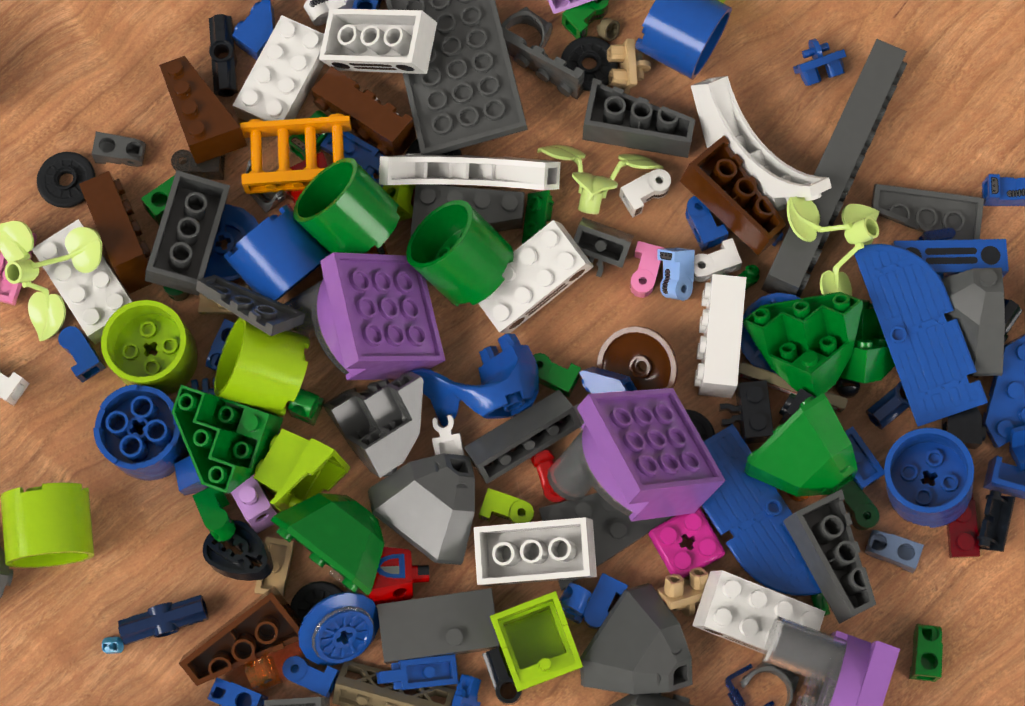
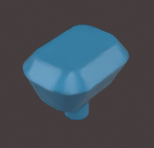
[102,637,124,654]

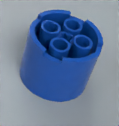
[635,0,732,80]
[224,204,330,301]
[93,384,189,481]
[884,428,974,528]

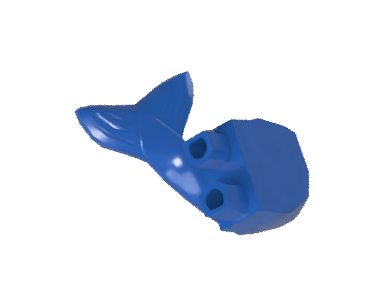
[409,333,539,427]

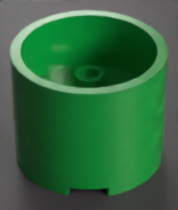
[293,158,400,254]
[406,200,514,307]

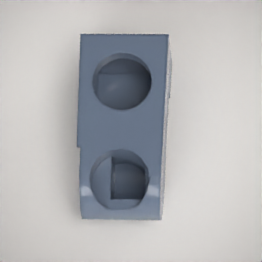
[865,530,924,574]

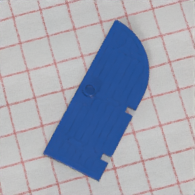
[852,244,988,427]
[702,424,822,596]

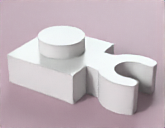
[432,414,465,456]

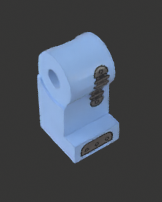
[657,247,695,301]

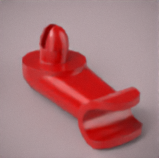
[531,449,569,503]

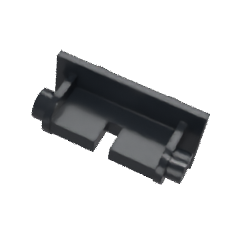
[977,490,1016,552]

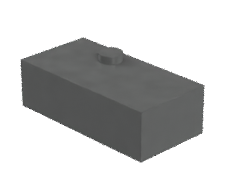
[145,170,230,296]
[377,588,500,665]

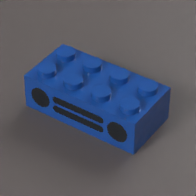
[892,239,1009,279]

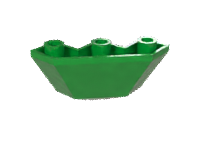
[743,292,863,397]
[840,299,895,384]
[172,385,283,494]
[744,393,858,497]
[271,493,385,595]

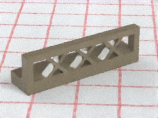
[332,661,455,706]

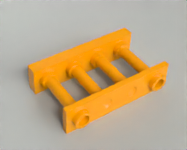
[240,114,352,194]

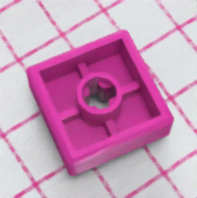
[648,508,725,579]

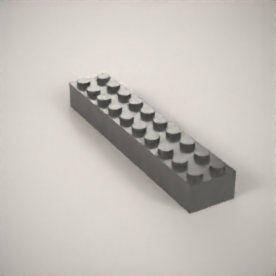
[761,39,907,297]

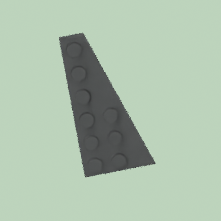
[539,490,673,591]

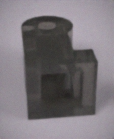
[171,149,226,180]

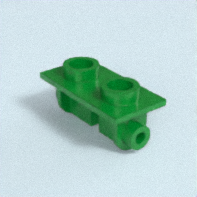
[522,190,554,244]

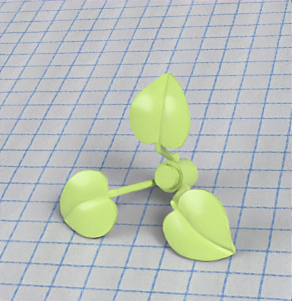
[537,145,664,214]
[787,196,880,296]
[0,221,102,341]

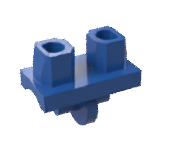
[793,38,847,86]

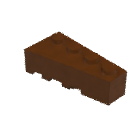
[159,56,247,164]
[311,66,416,156]
[680,135,787,256]
[79,171,153,294]
[179,586,303,686]

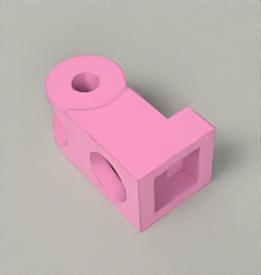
[630,241,664,298]

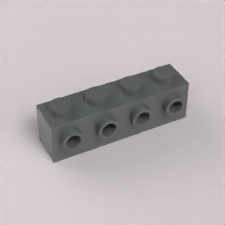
[464,390,582,484]

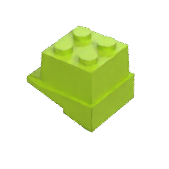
[253,428,351,512]
[490,591,583,692]

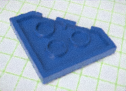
[982,334,1025,448]

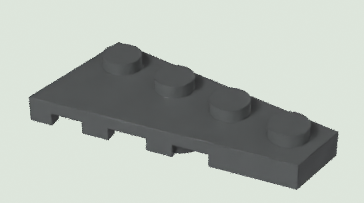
[502,27,584,99]
[871,184,984,240]
[196,275,305,336]

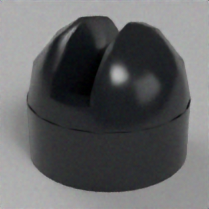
[836,378,860,398]

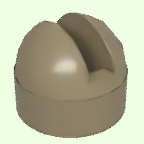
[597,18,620,41]

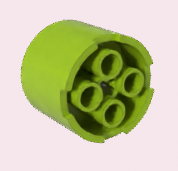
[101,300,198,394]
[214,317,310,416]
[0,483,94,568]

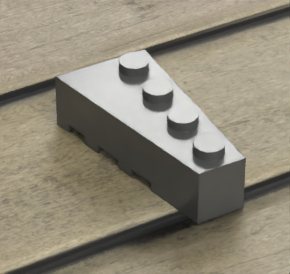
[582,78,695,158]
[410,184,525,236]
[783,489,876,624]

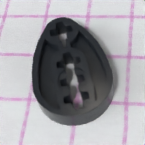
[203,520,273,581]

